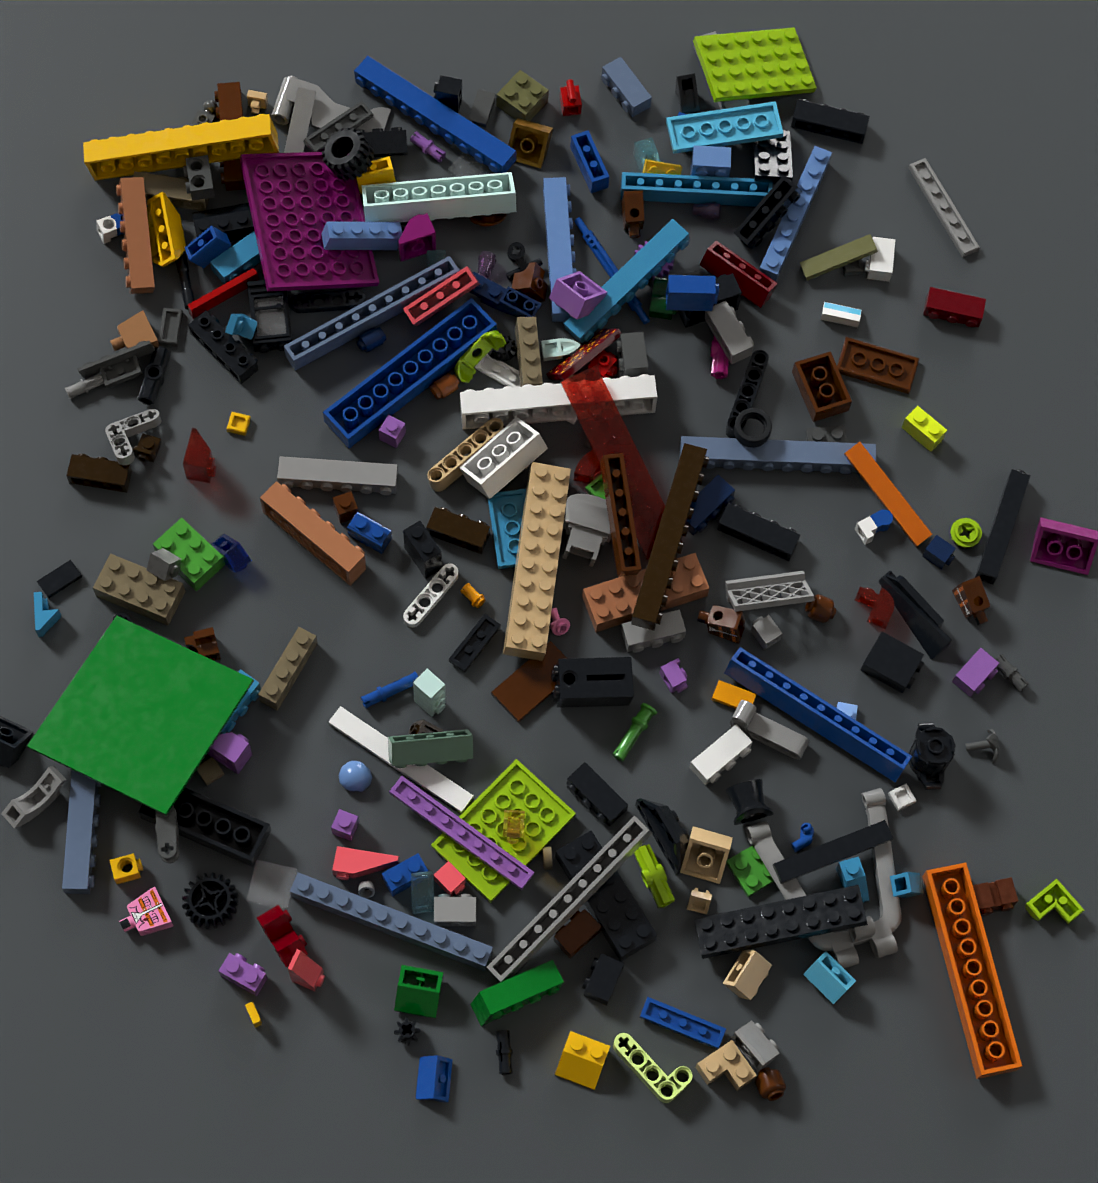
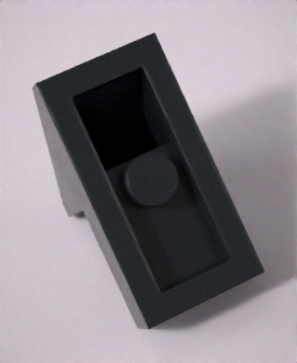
[675,73,700,113]

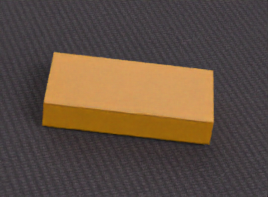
[711,680,757,709]

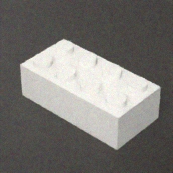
[459,417,548,499]

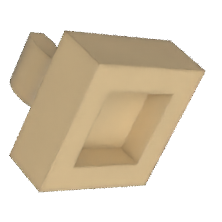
[247,90,268,114]
[687,888,712,915]

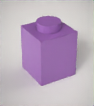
[379,415,406,448]
[331,809,359,841]

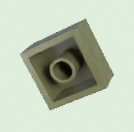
[496,70,549,121]

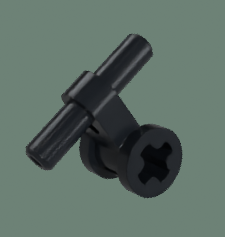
[506,242,543,280]

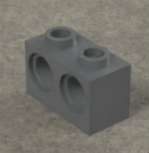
[183,155,215,201]

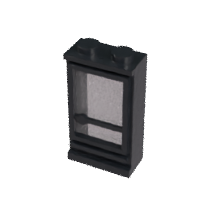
[247,280,292,353]

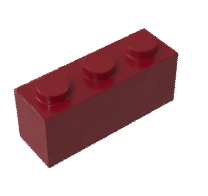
[923,287,986,327]

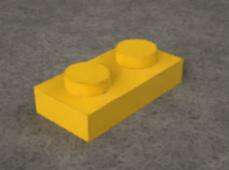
[642,159,683,175]

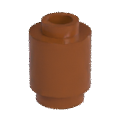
[430,373,460,400]

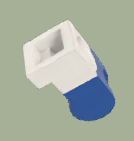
[96,213,124,244]
[855,510,893,545]

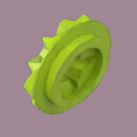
[950,518,982,549]

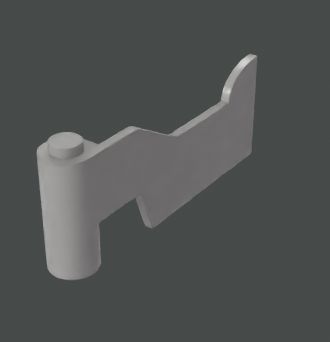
[271,76,391,132]

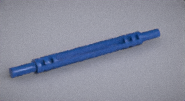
[574,217,650,325]

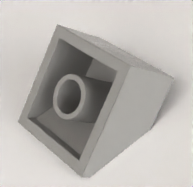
[731,1020,779,1073]

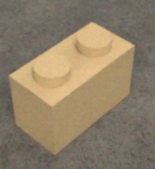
[723,950,772,1000]

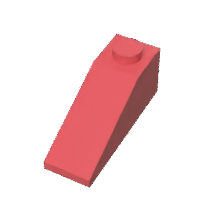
[332,846,399,880]
[288,949,325,991]

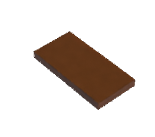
[837,337,920,394]
[491,641,567,723]

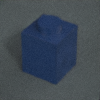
[922,535,956,570]

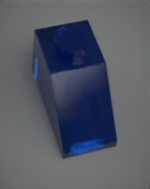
[211,534,252,573]

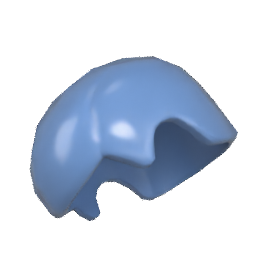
[338,761,372,792]

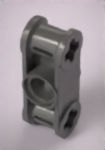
[155,805,179,864]

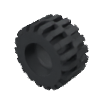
[322,128,374,181]

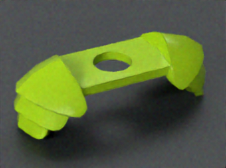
[455,330,506,383]

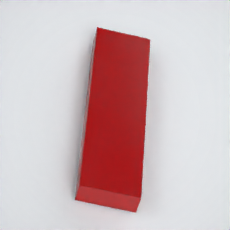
[188,268,259,319]

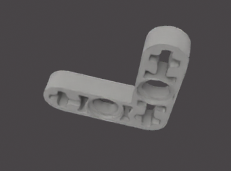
[105,409,162,465]

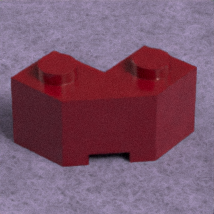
[256,905,308,967]

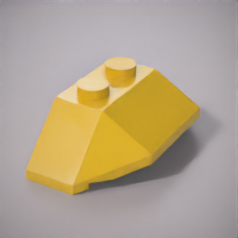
[147,192,186,267]

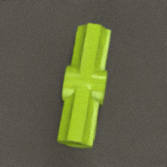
[634,844,675,908]

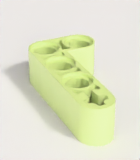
[613,1033,693,1103]

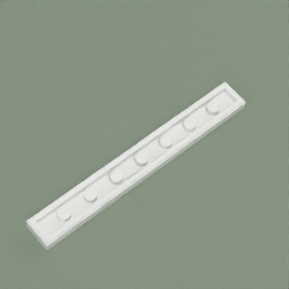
[328,706,474,814]

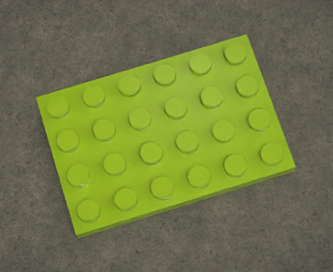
[693,27,817,102]
[431,759,576,903]

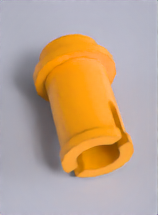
[460,583,486,608]

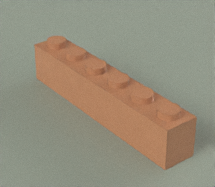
[116,177,155,294]

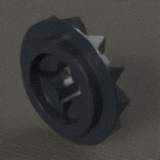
[488,334,517,361]

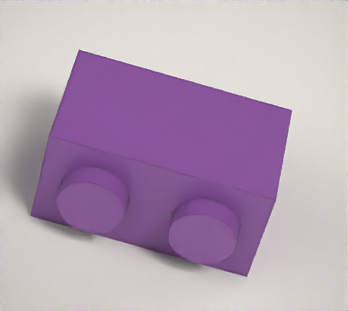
[952,648,999,697]

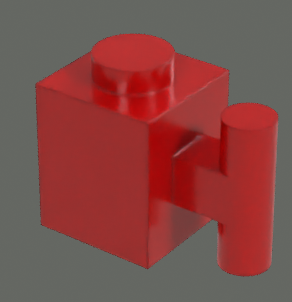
[560,79,582,116]

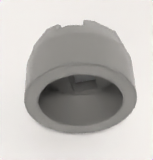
[358,880,375,898]

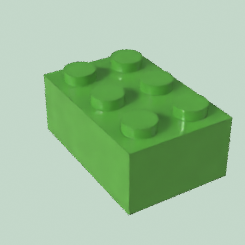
[153,518,225,591]

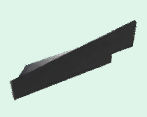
[879,571,952,659]

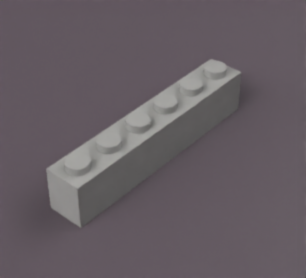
[277,456,398,495]

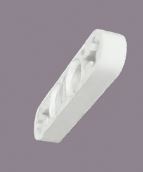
[403,563,459,628]

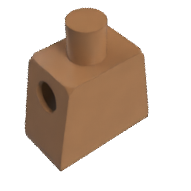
[110,311,159,351]

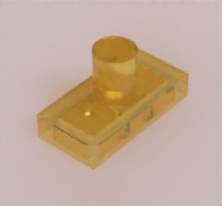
[503,810,525,844]

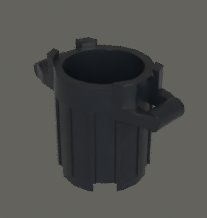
[908,723,956,790]

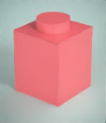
[433,861,466,897]

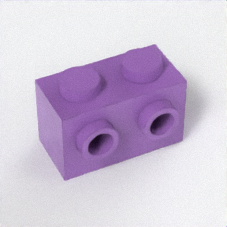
[219,953,268,997]

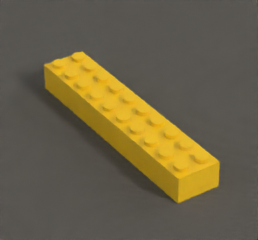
[83,114,279,181]

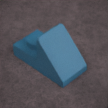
[225,314,258,339]
[34,592,62,637]

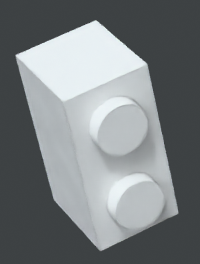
[864,237,895,282]

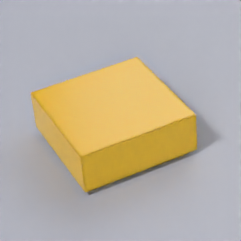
[226,412,251,436]
[245,1002,262,1028]

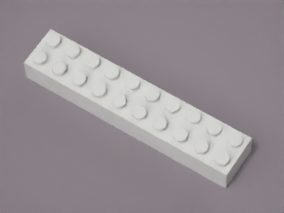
[460,374,657,430]

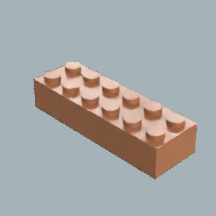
[260,481,366,586]
[582,553,709,632]

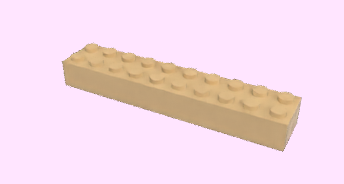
[503,462,571,661]

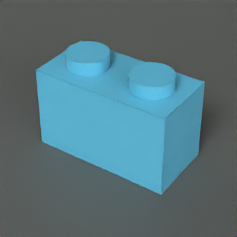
[803,951,856,1004]

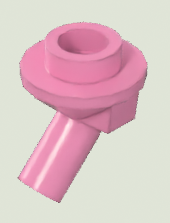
[550,608,570,636]

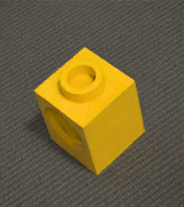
[110,853,143,884]

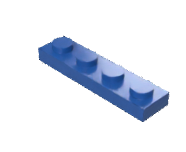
[639,997,726,1050]

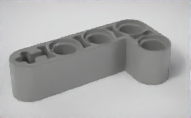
[730,700,810,760]

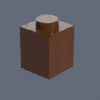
[333,491,358,523]

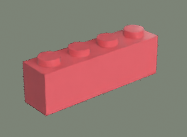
[403,266,480,326]

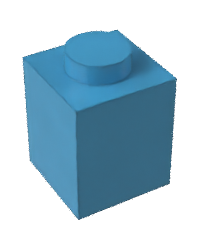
[890,872,924,898]

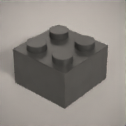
[615,332,648,378]

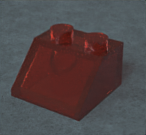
[183,428,217,483]

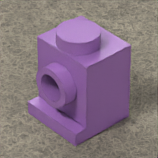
[659,658,688,693]

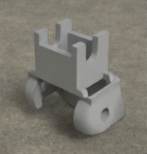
[563,494,612,567]

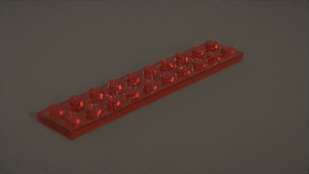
[560,366,682,560]

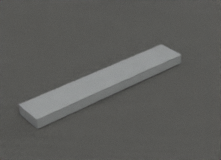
[908,158,980,258]

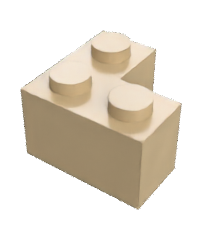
[695,1040,757,1091]

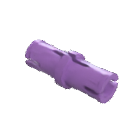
[410,131,446,162]

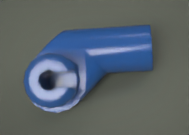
[791,823,814,852]

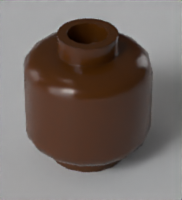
[805,594,836,623]
[755,1067,786,1101]

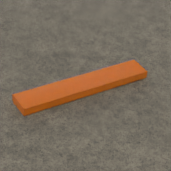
[844,442,932,547]

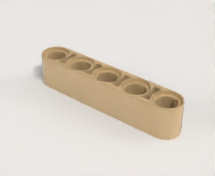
[427,418,504,492]

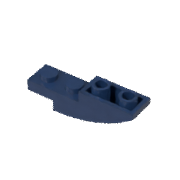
[469,272,542,317]

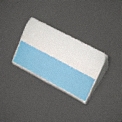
[821,302,862,328]

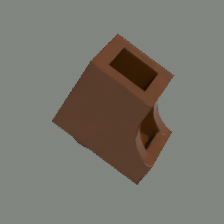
[511,262,548,302]
[184,627,221,661]

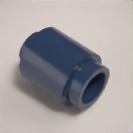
[356,327,386,353]

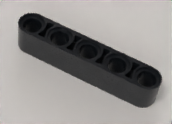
[725,350,769,438]

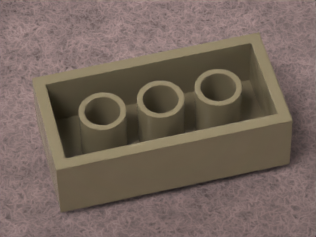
[93,553,186,626]

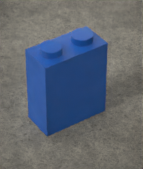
[666,275,719,311]

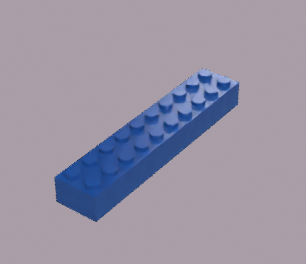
[323,298,497,448]

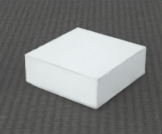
[888,783,916,811]

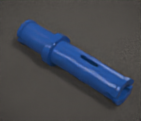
[360,672,418,708]

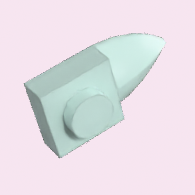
[541,338,580,361]

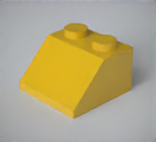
[555,1031,610,1090]

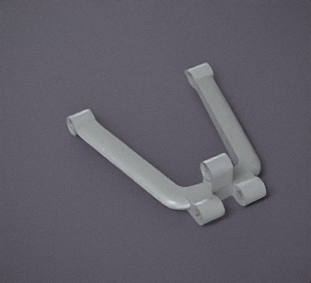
[746,788,902,968]

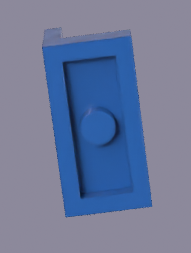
[416,1055,453,1102]

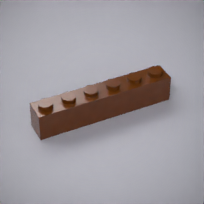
[214,82,246,191]
[600,453,641,577]

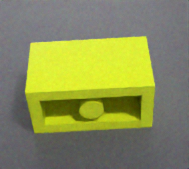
[902,406,947,452]

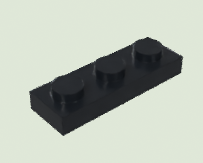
[449,614,501,673]

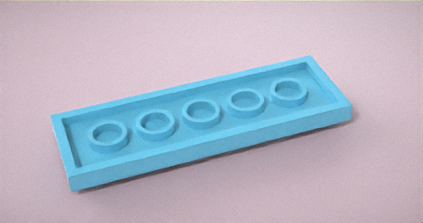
[666,101,784,154]

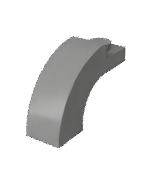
[1,765,67,829]

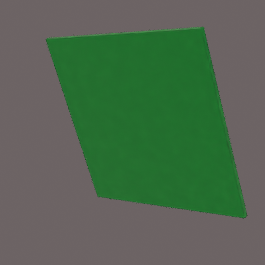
[27,615,254,815]

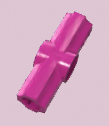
[711,336,729,379]

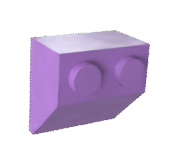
[549,271,608,319]
[207,732,252,774]

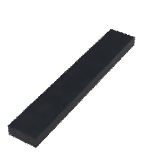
[772,820,894,884]

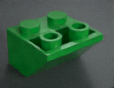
[394,965,444,1019]

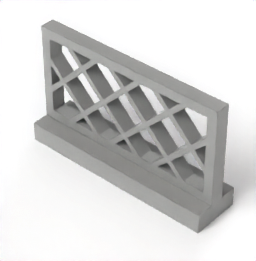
[725,571,814,612]

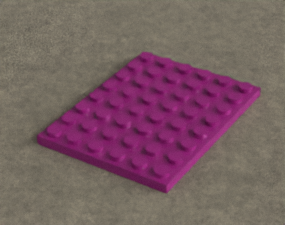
[240,152,379,291]

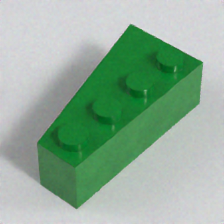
[470,960,564,1027]

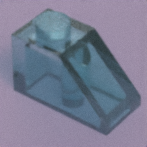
[633,137,660,173]

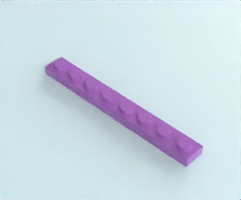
[389,776,534,890]

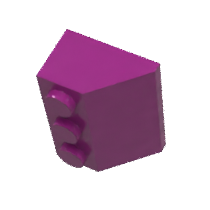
[1030,517,1098,575]

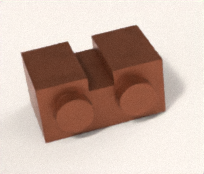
[973,877,1018,915]

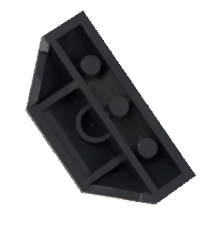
[635,798,689,875]

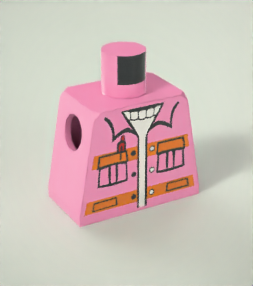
[119,887,173,936]

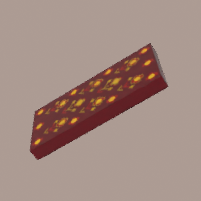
[546,329,622,380]

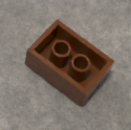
[792,351,852,422]

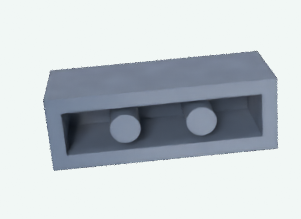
[601,57,652,117]

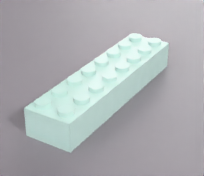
[361,172,517,222]

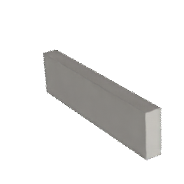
[284,87,316,153]

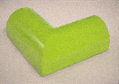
[1025,879,1085,924]

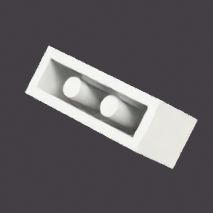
[689,724,752,785]

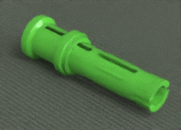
[612,703,657,762]

